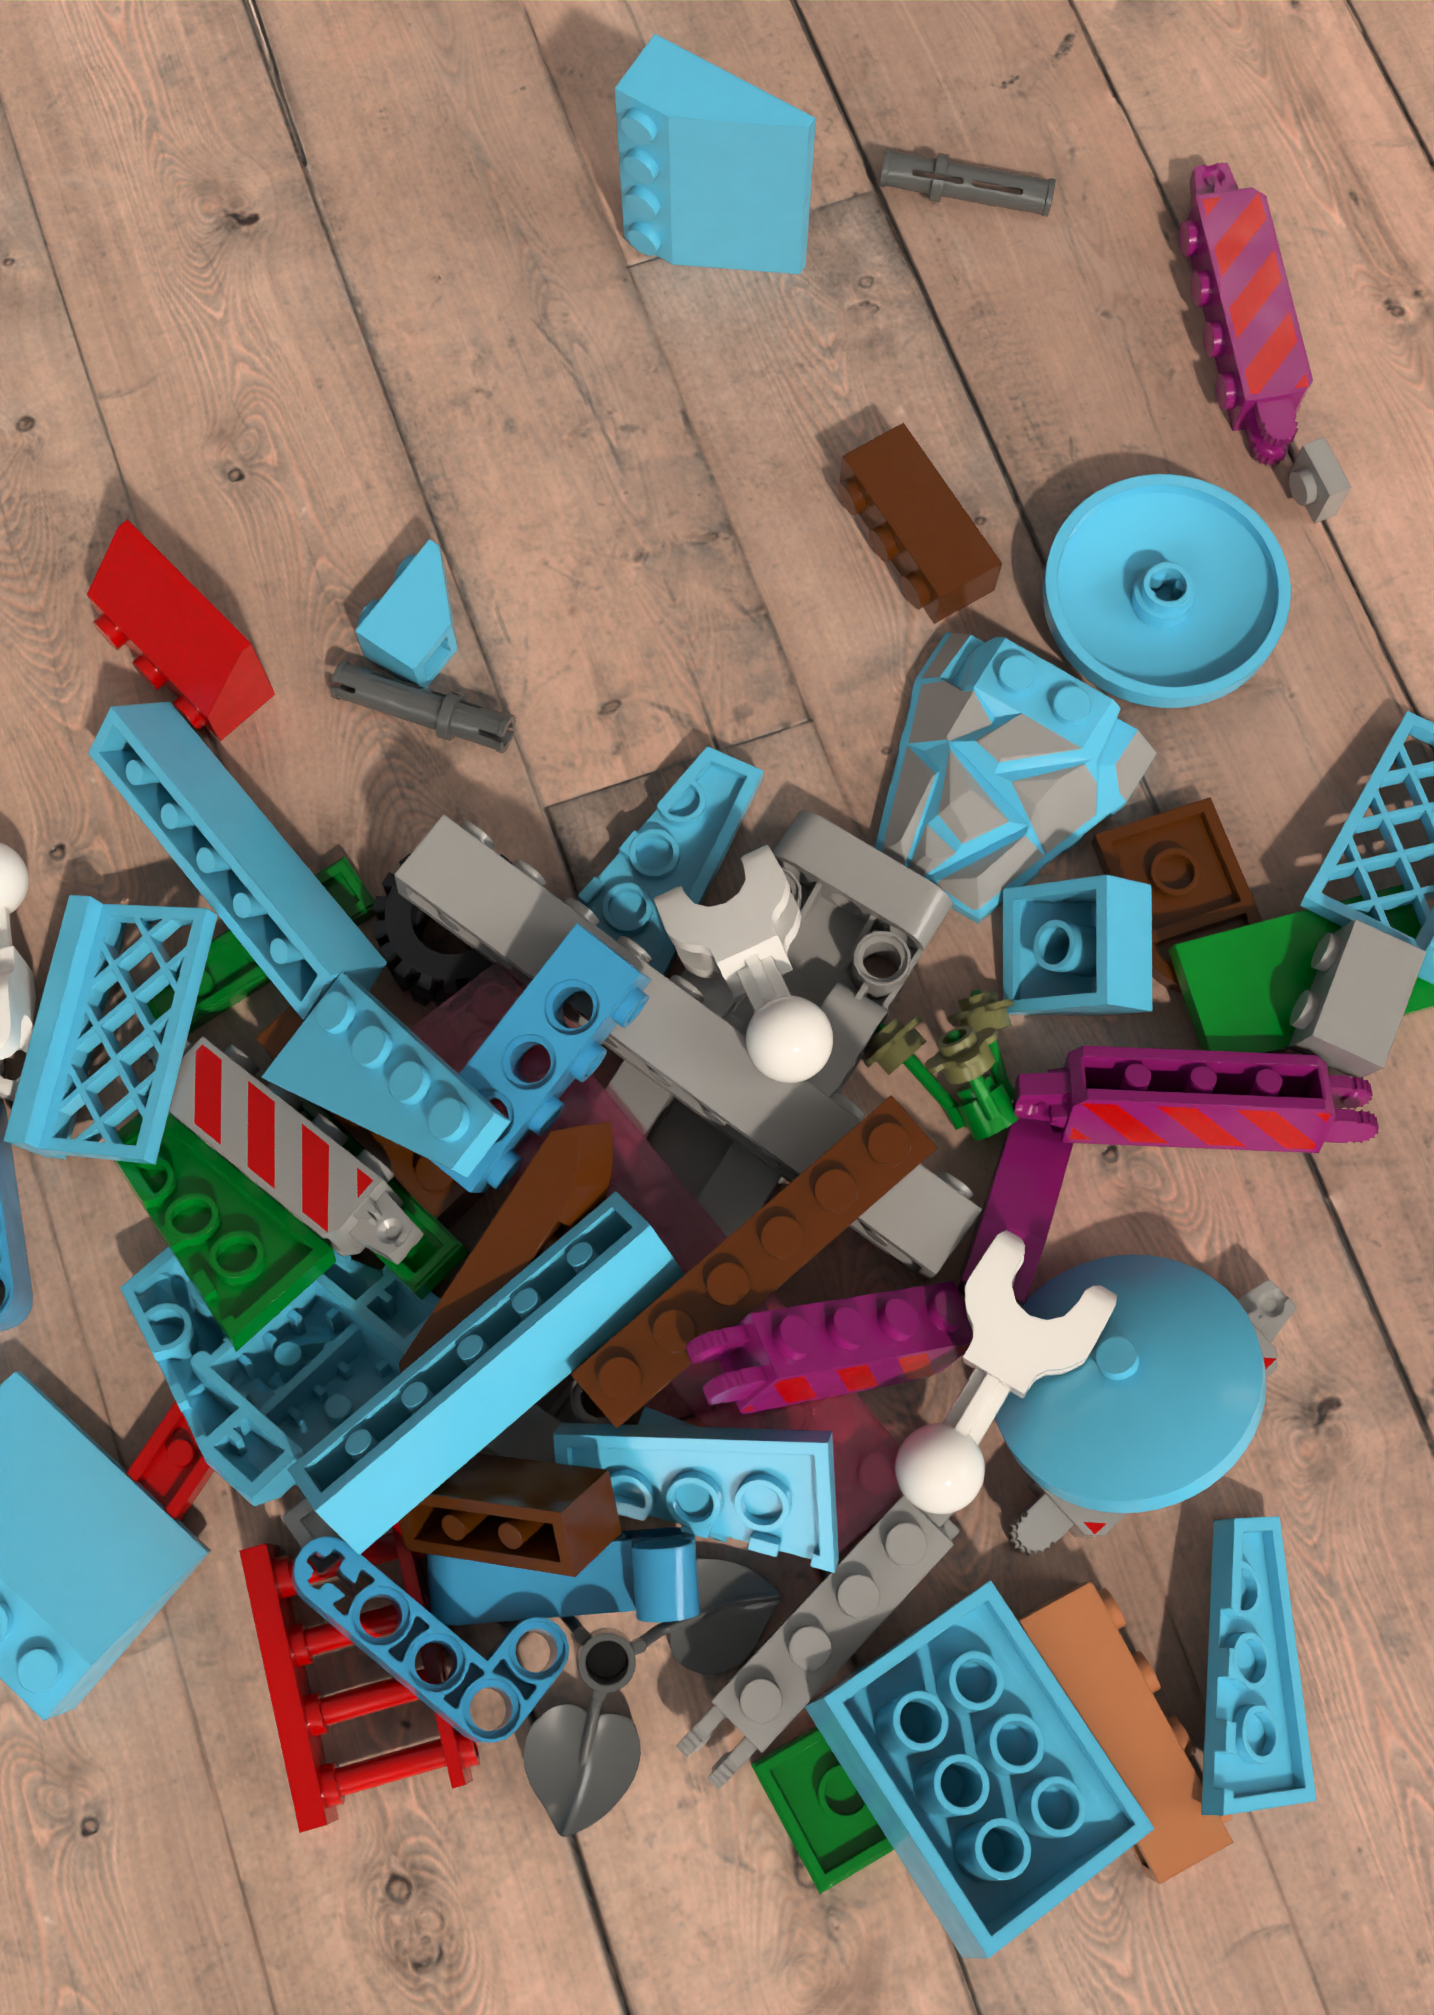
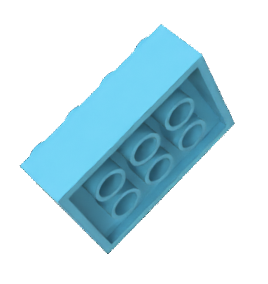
[615,34,816,274]
[0,1371,211,1721]
[805,1581,1155,1959]

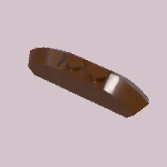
[399,1121,613,1373]

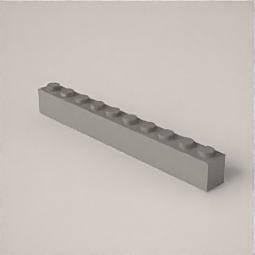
[394,814,982,1282]

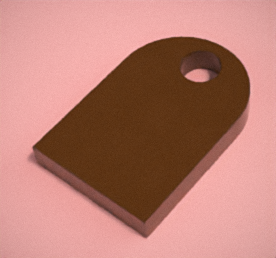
[1091,797,1261,993]

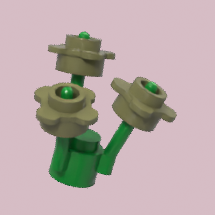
[864,989,1019,1141]

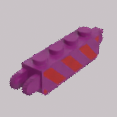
[1179,163,1313,467]
[1013,1045,1379,1153]
[686,1281,973,1414]

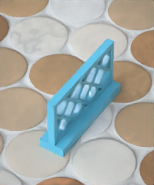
[1300,711,1434,985]
[3,895,218,1165]

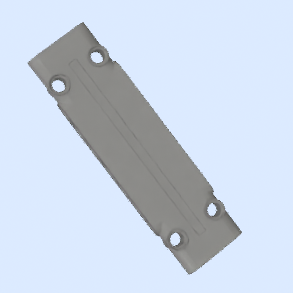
[485,810,953,1463]

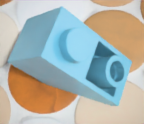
[355,539,458,688]

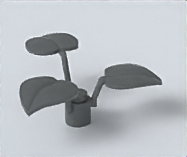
[496,1558,781,1837]

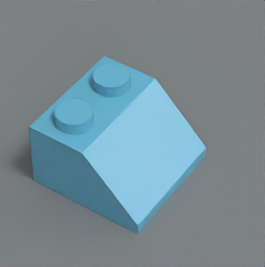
[1003,874,1153,1016]

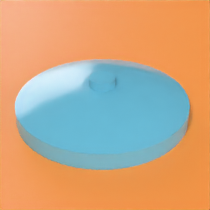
[1042,474,1291,708]
[995,1254,1267,1513]

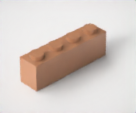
[1016,1581,1234,1884]

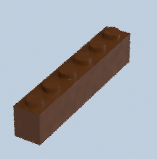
[571,1095,938,1429]

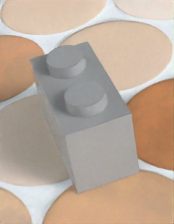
[1288,919,1426,1078]

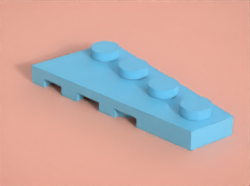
[578,746,763,977]
[261,972,510,1178]
[553,1423,839,1573]
[1201,1516,1317,1816]

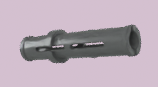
[879,148,1056,217]
[330,660,516,753]

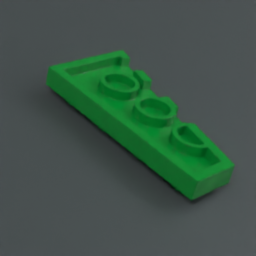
[113,1113,336,1352]

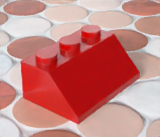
[87,519,275,741]

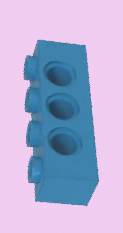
[429,923,652,1193]

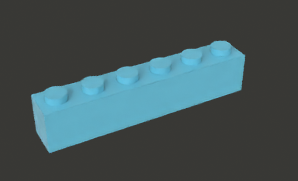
[88,702,387,1020]
[287,1191,685,1555]

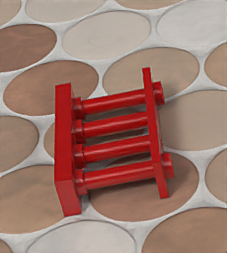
[239,1521,480,1833]

